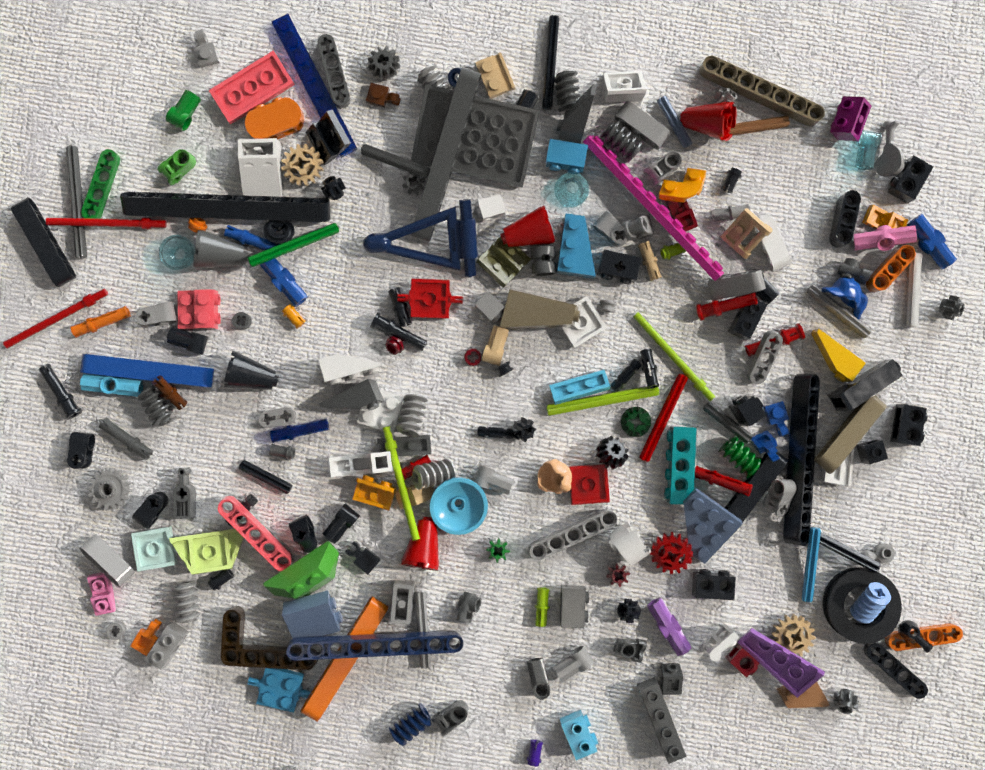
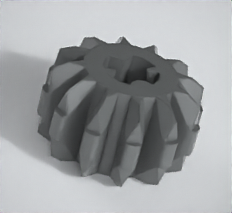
[368,46,400,80]

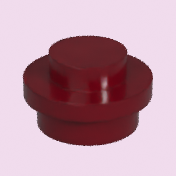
[385,336,404,355]

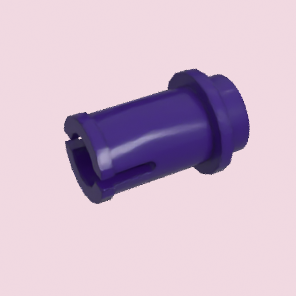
[526,739,543,767]

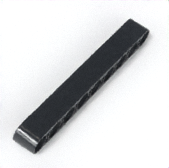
[783,374,820,546]

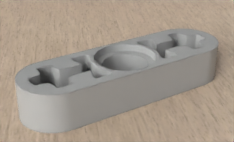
[747,330,783,384]

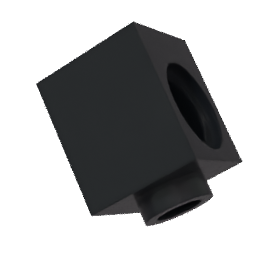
[856,440,888,464]

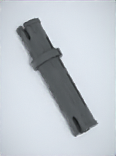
[99,418,153,460]

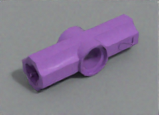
[647,597,691,656]

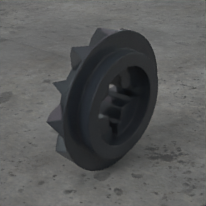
[263,220,295,246]

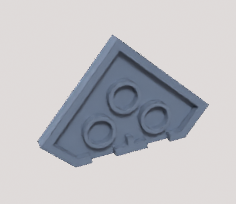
[683,488,743,564]

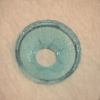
[554,173,589,207]
[159,235,195,270]

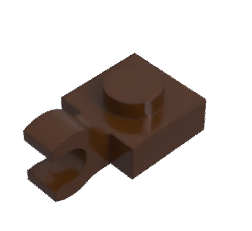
[366,83,401,108]

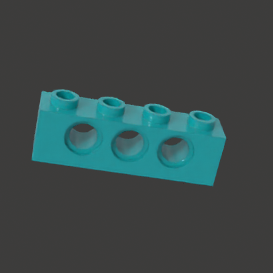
[664,426,697,505]

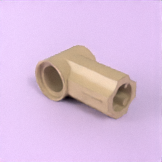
[481,325,509,366]

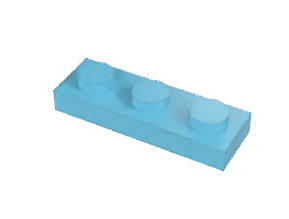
[549,369,610,405]

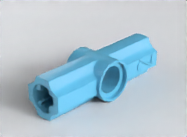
[80,374,144,397]

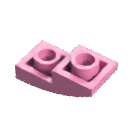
[87,572,116,616]

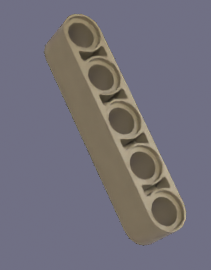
[814,395,887,474]

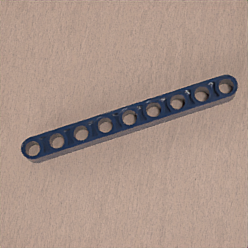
[286,631,464,661]

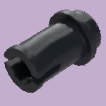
[721,167,742,194]
[208,569,234,591]

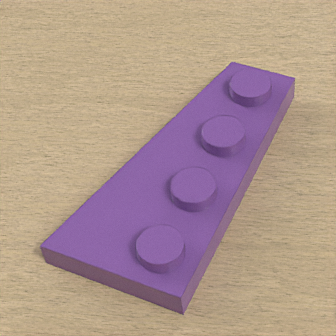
[737,628,825,698]

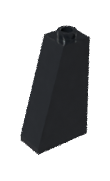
[827,359,903,411]

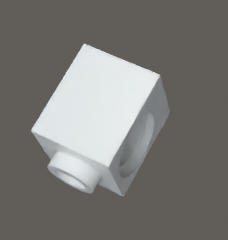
[475,194,505,222]

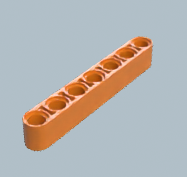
[300,596,389,722]

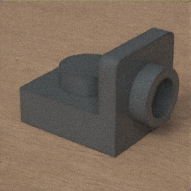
[661,663,683,695]

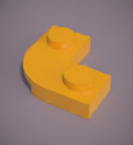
[659,168,706,202]

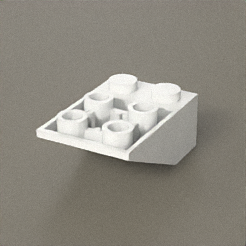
[238,138,282,197]
[318,354,386,386]

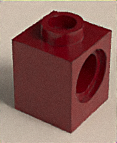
[725,643,760,678]

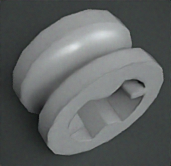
[598,300,617,313]
[106,621,126,640]

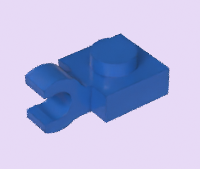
[763,401,789,436]
[751,430,780,462]

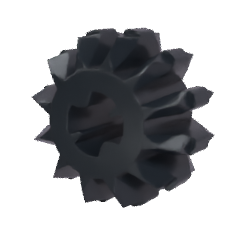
[595,436,629,470]

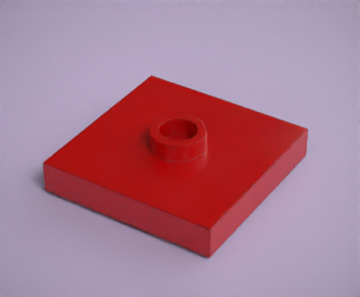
[568,464,610,505]

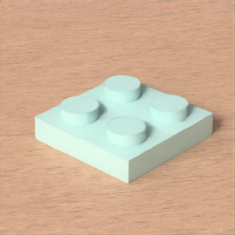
[131,526,178,572]

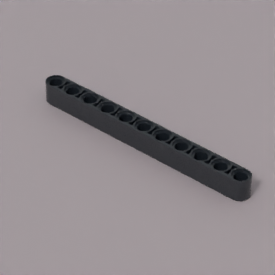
[120,192,331,222]

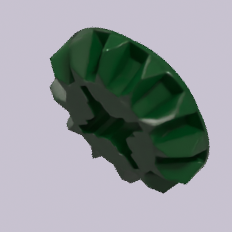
[621,407,651,437]

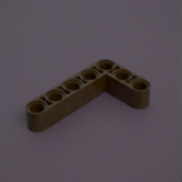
[221,606,318,670]

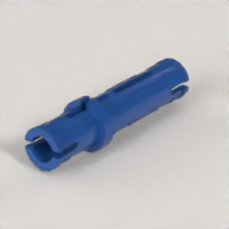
[224,225,280,251]

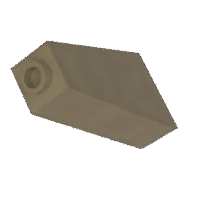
[500,289,581,330]

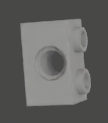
[390,580,415,625]
[145,621,189,670]

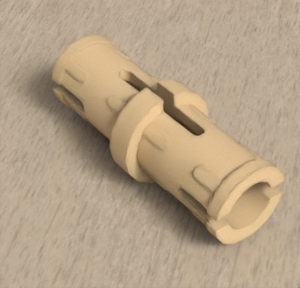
[638,241,662,281]

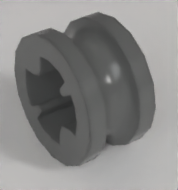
[232,312,252,330]

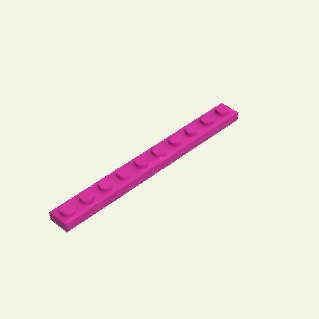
[583,135,724,281]

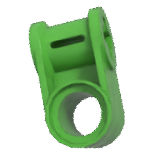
[157,149,196,185]

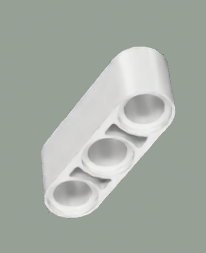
[752,214,791,272]

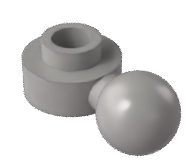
[861,544,895,563]

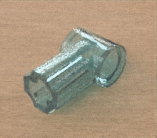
[855,130,882,170]

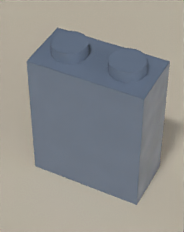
[282,590,342,638]

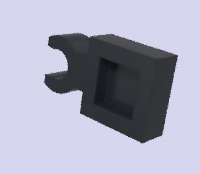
[345,541,381,575]

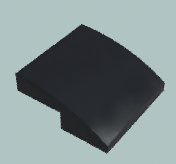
[306,110,351,165]

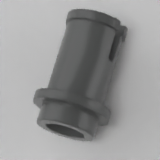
[269,444,295,461]

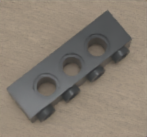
[637,677,687,764]

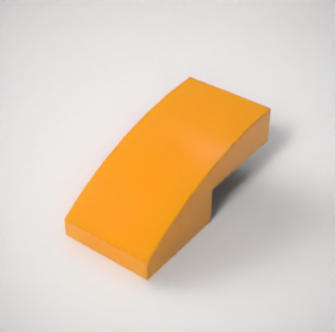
[862,205,908,229]

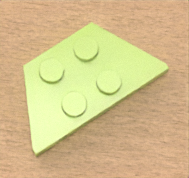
[169,529,244,575]

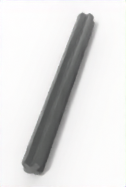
[66,145,87,259]

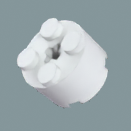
[608,521,651,567]

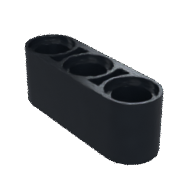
[829,190,861,248]

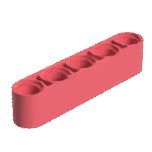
[218,496,292,571]

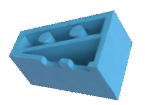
[557,213,596,279]

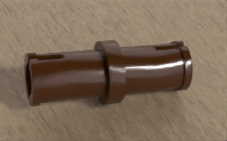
[152,375,187,410]

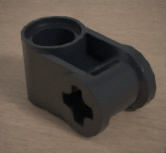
[67,431,95,469]
[132,492,168,530]
[289,514,317,553]

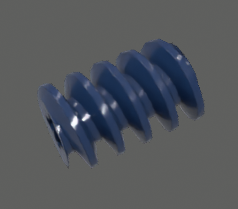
[389,703,432,746]

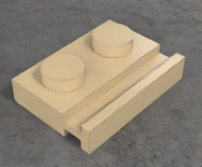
[475,52,515,99]

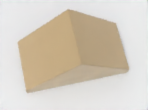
[395,484,434,510]

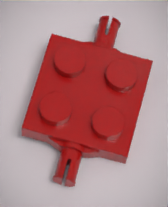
[397,279,463,319]

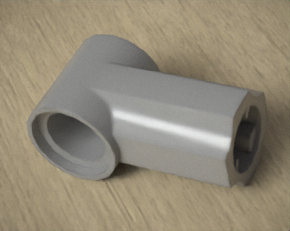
[474,465,514,494]
[553,645,594,682]

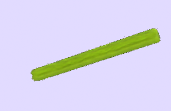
[546,386,659,416]

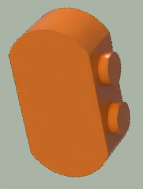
[245,97,305,140]

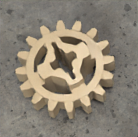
[281,144,324,187]
[771,614,816,657]

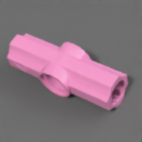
[853,225,917,251]

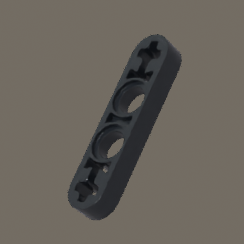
[864,642,928,699]

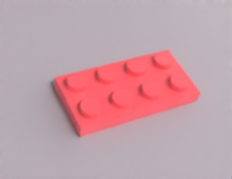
[209,50,295,124]

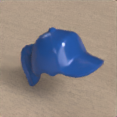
[821,278,868,320]

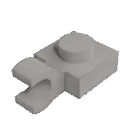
[194,29,220,68]

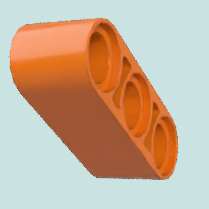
[866,245,916,293]

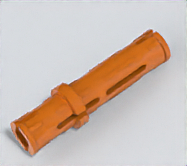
[71,306,131,338]

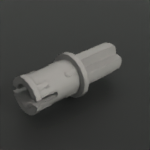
[711,204,750,221]

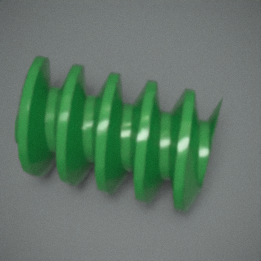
[718,436,761,479]

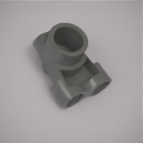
[837,258,872,285]
[456,592,481,623]
[614,638,647,663]

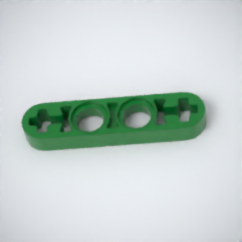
[81,149,120,219]

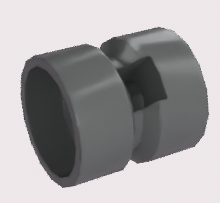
[530,246,557,276]

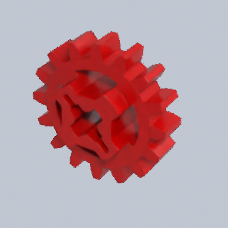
[650,532,693,574]

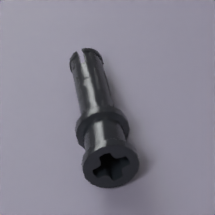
[370,312,428,351]
[38,364,82,420]

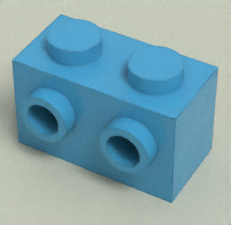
[546,139,588,174]

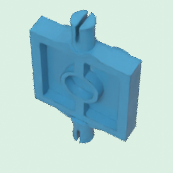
[247,668,312,713]

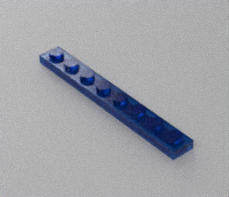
[272,13,358,158]

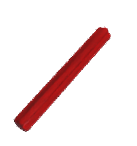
[639,374,688,462]

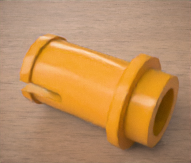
[282,304,306,329]

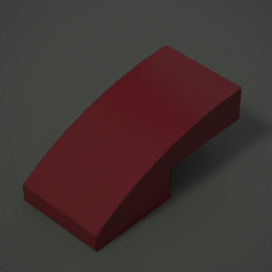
[665,199,698,232]

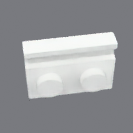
[821,448,855,486]

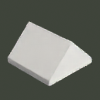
[603,71,646,103]

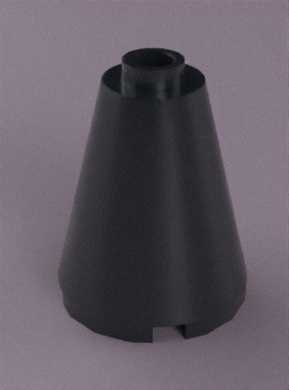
[223,351,279,390]

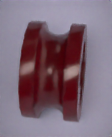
[464,349,482,366]

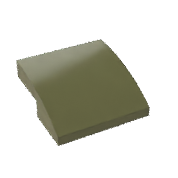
[476,236,531,288]

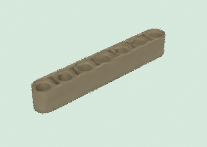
[699,56,825,127]

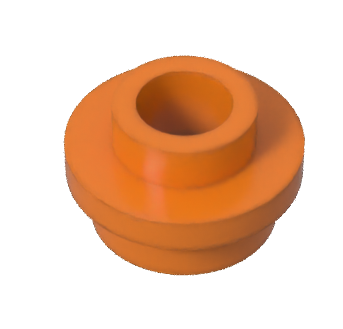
[188,218,207,233]

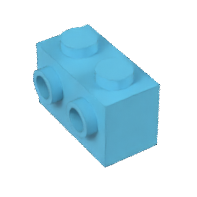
[560,710,599,760]

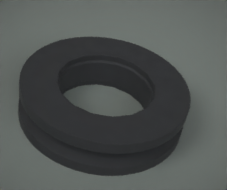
[822,567,902,644]

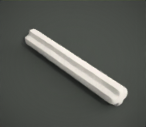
[906,252,922,328]

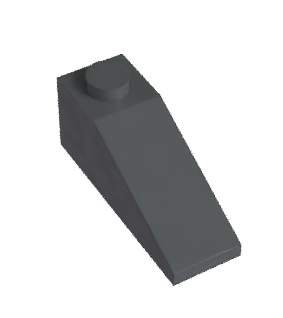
[556,84,597,144]
[319,379,384,411]

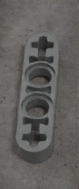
[318,34,351,108]

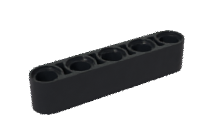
[11,197,76,287]
[725,452,788,523]

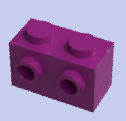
[830,96,872,141]

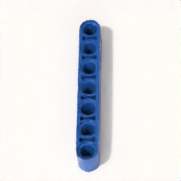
[80,354,214,388]

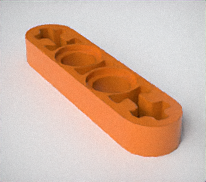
[885,623,963,651]

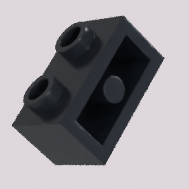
[728,395,767,426]

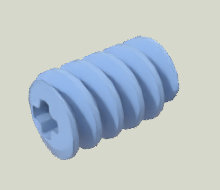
[850,582,891,624]

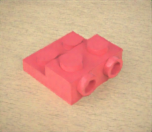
[178,289,221,329]

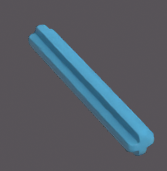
[802,527,821,602]

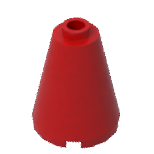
[680,101,737,142]
[500,206,555,247]
[401,516,439,571]

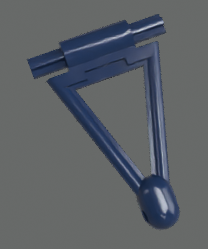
[363,199,478,277]

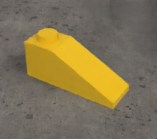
[811,329,866,383]

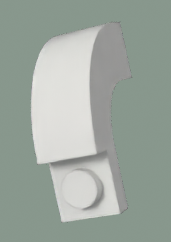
[328,451,392,477]

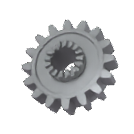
[87,468,132,510]

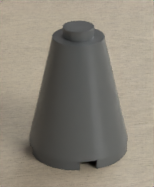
[193,230,248,268]

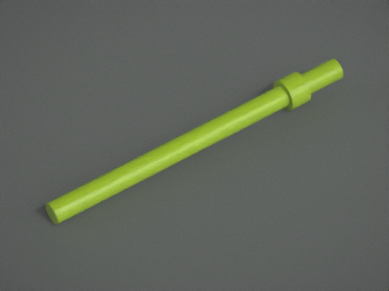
[633,312,716,401]
[382,426,420,541]

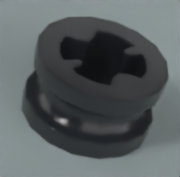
[495,361,514,378]

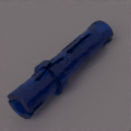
[270,418,329,443]

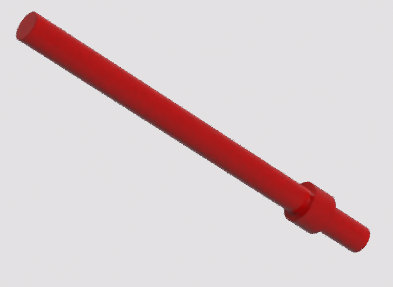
[46,218,167,229]
[3,288,108,349]

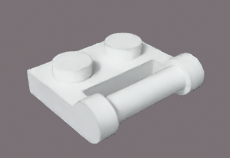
[701,624,739,661]

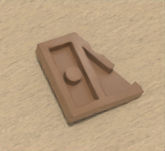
[777,682,830,708]

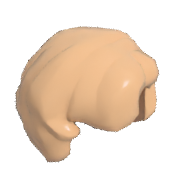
[537,459,572,494]

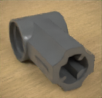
[527,657,550,700]

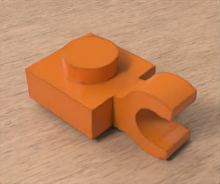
[131,619,162,656]

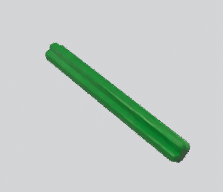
[248,223,339,267]

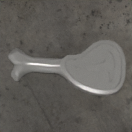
[874,121,904,177]

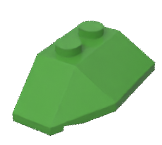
[263,541,339,599]

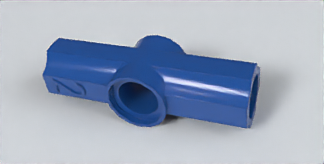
[907,214,957,270]
[260,258,308,307]

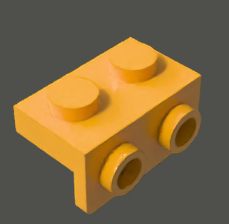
[352,475,396,510]

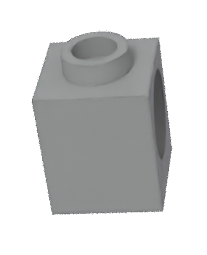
[475,291,505,322]

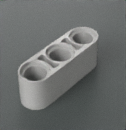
[615,101,670,149]
[707,269,766,300]
[79,534,135,587]

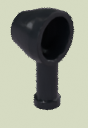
[898,620,933,653]

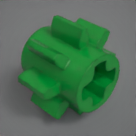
[486,538,510,563]

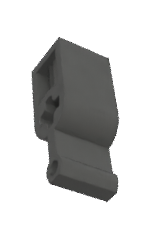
[173,467,196,519]

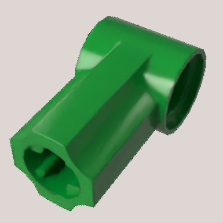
[165,90,201,131]

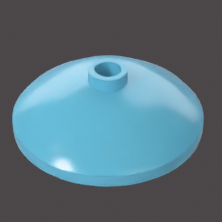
[430,478,488,535]

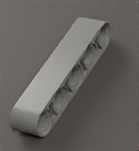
[529,509,617,560]

